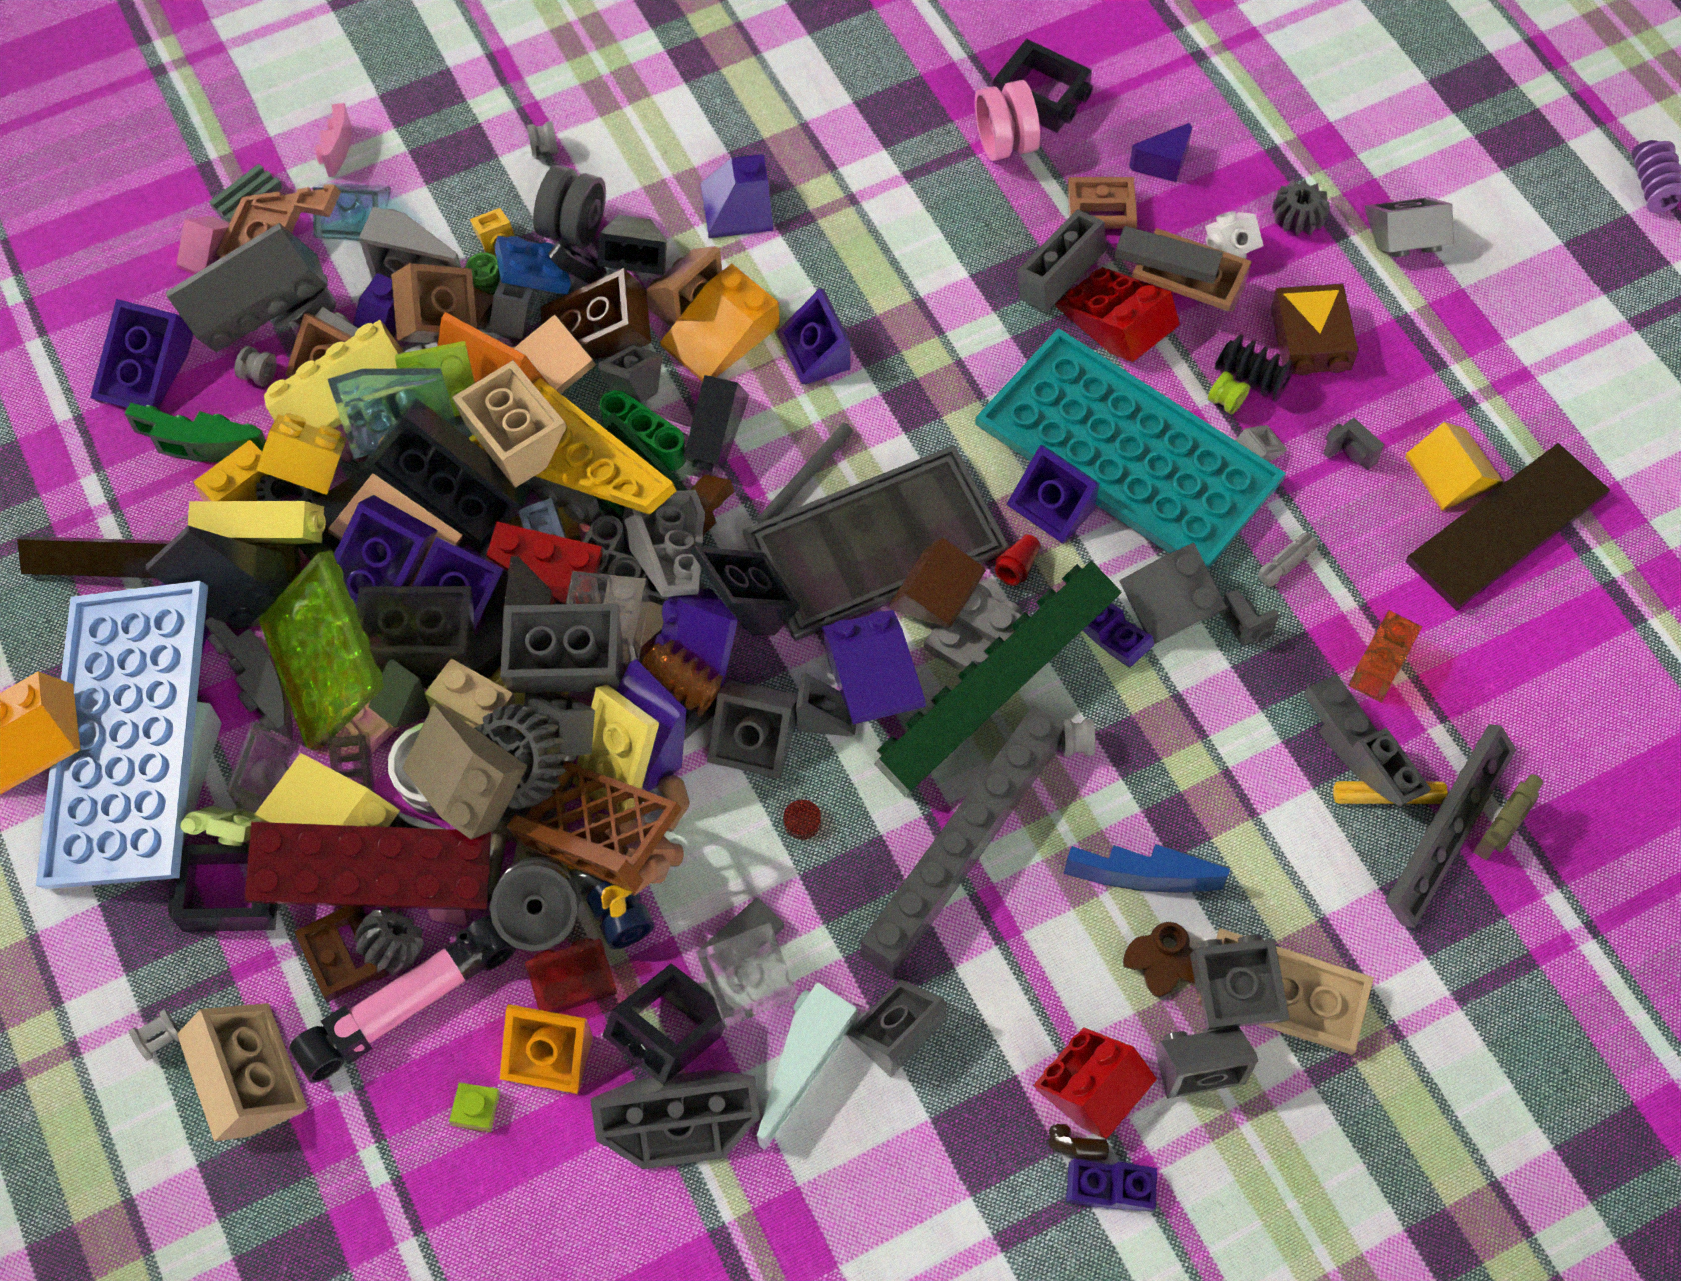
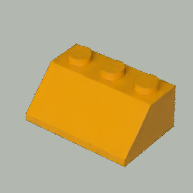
[0,671,81,795]

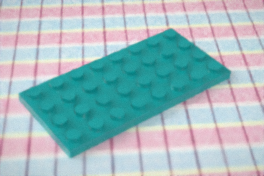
[975,328,1286,570]

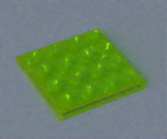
[259,551,385,752]

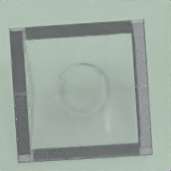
[226,721,318,812]

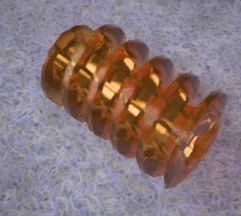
[641,639,723,717]

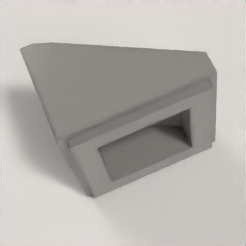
[1235,425,1287,462]

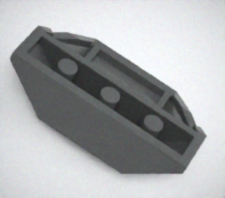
[591,1069,760,1169]

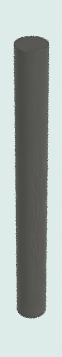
[756,423,853,523]

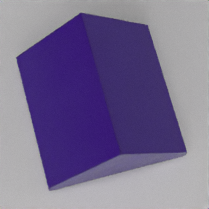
[777,288,850,385]
[1006,445,1100,543]
[404,536,504,636]

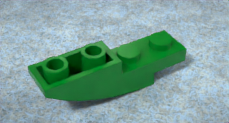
[124,403,266,462]

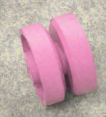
[975,80,1040,161]

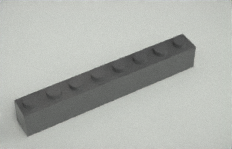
[861,706,1065,978]

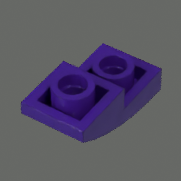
[1082,603,1154,668]
[1066,1158,1157,1211]

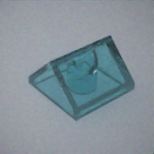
[313,182,391,241]

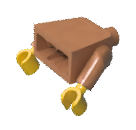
[567,813,684,918]

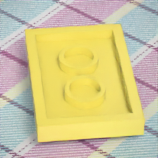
[572,684,659,813]

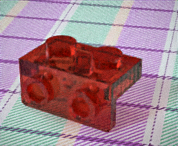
[525,938,618,1013]

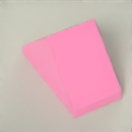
[176,216,230,274]

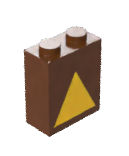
[1271,283,1359,375]

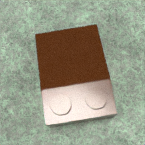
[540,268,651,359]

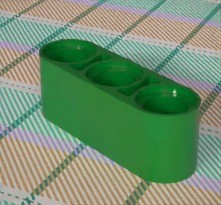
[600,390,686,471]

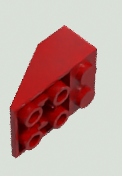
[1055,267,1180,362]

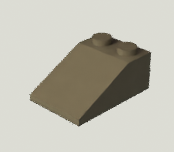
[402,703,528,839]

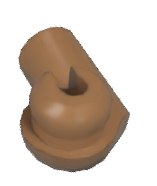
[658,775,690,832]

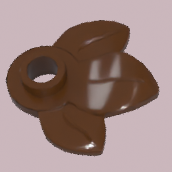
[1123,922,1195,998]

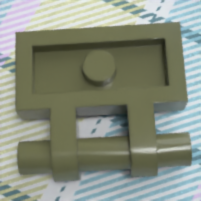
[1473,774,1543,861]

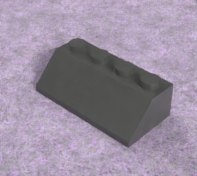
[166,223,328,353]

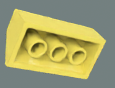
[264,320,404,428]

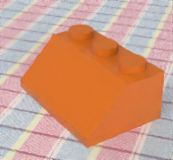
[438,312,549,384]

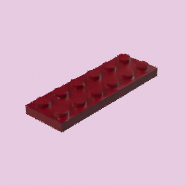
[245,822,491,911]

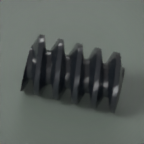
[1214,334,1292,402]

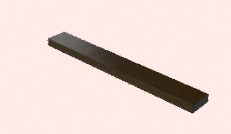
[17,536,301,583]

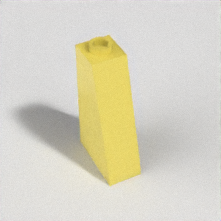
[188,501,326,544]

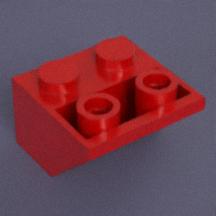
[1033,1027,1157,1140]

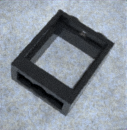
[993,38,1093,133]
[168,844,278,932]
[602,963,732,1086]

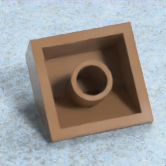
[646,246,722,327]
[391,263,477,343]

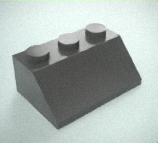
[500,603,623,693]

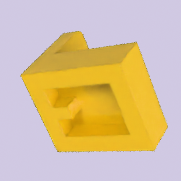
[470,208,515,258]

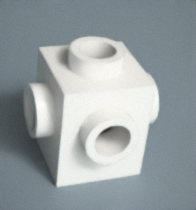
[1205,211,1263,259]

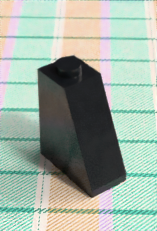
[597,215,667,276]
[684,375,749,473]

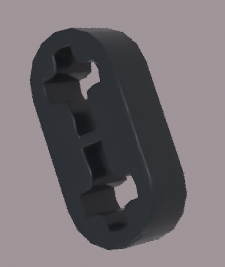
[548,239,607,284]

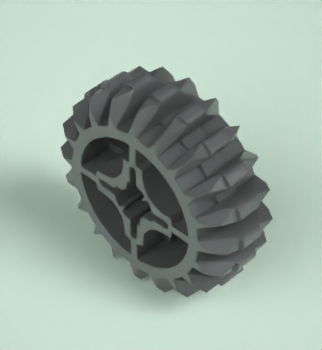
[474,704,568,809]

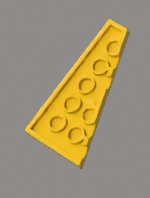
[469,378,677,515]

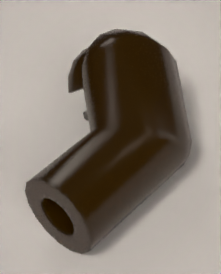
[1047,1124,1109,1161]

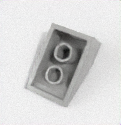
[359,207,461,279]

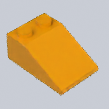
[660,263,780,382]

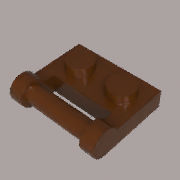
[294,906,390,1003]

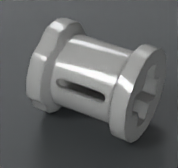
[129,1009,180,1061]

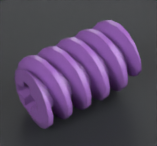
[1632,140,1681,214]

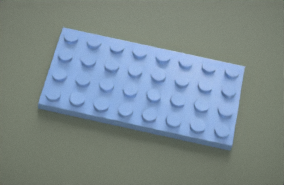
[36,581,208,889]

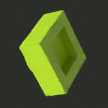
[449,1082,500,1132]

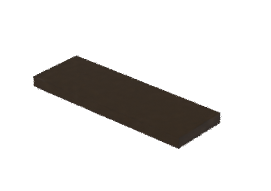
[1405,443,1610,611]

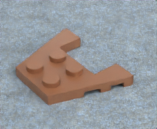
[216,184,341,258]

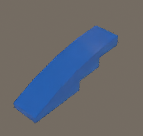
[1064,844,1230,893]

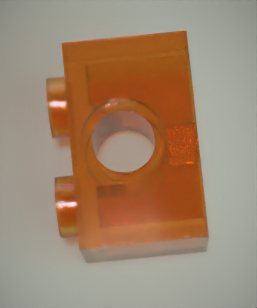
[1348,610,1423,703]

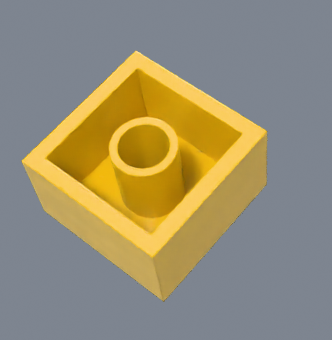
[256,413,347,495]

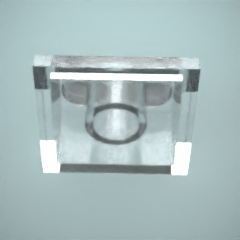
[696,922,799,1028]

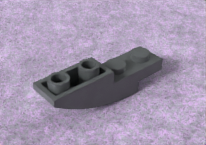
[205,617,293,744]
[1303,675,1431,806]

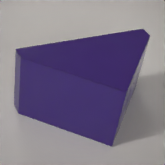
[1129,123,1193,182]

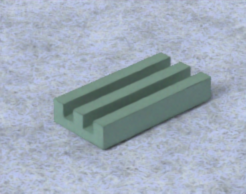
[209,164,283,223]

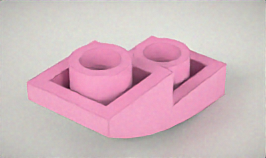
[316,103,351,177]

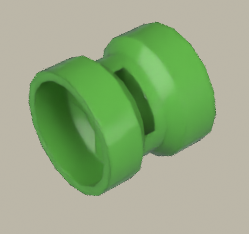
[466,253,501,295]

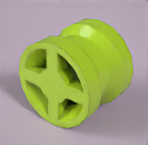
[1207,371,1250,415]

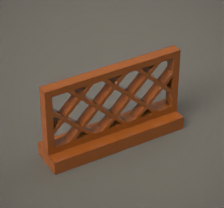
[506,761,682,893]

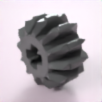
[1272,179,1330,236]
[354,907,425,975]

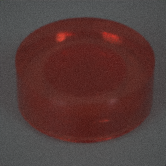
[783,800,821,840]

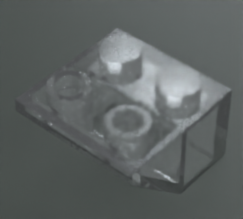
[566,571,650,664]

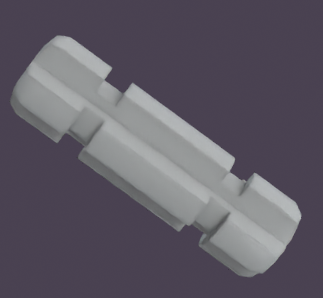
[1258,532,1318,587]

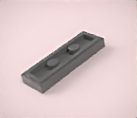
[1114,226,1223,284]

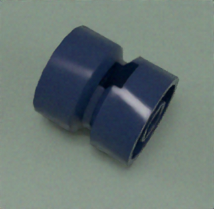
[586,881,655,950]

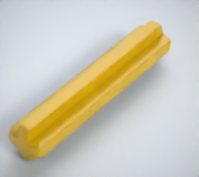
[1333,781,1448,804]

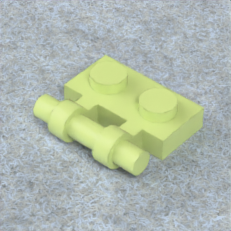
[180,806,263,846]

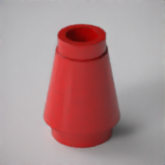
[995,534,1041,586]

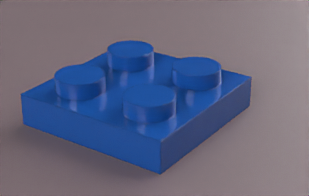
[495,236,571,295]

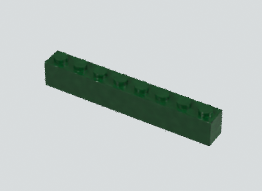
[874,560,1122,797]

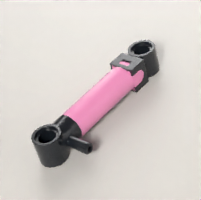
[289,915,516,1083]

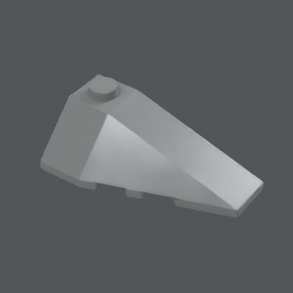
[622,490,705,597]

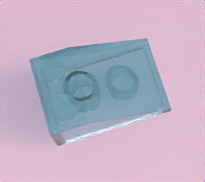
[327,368,457,459]

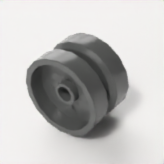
[533,165,606,249]
[490,856,581,952]

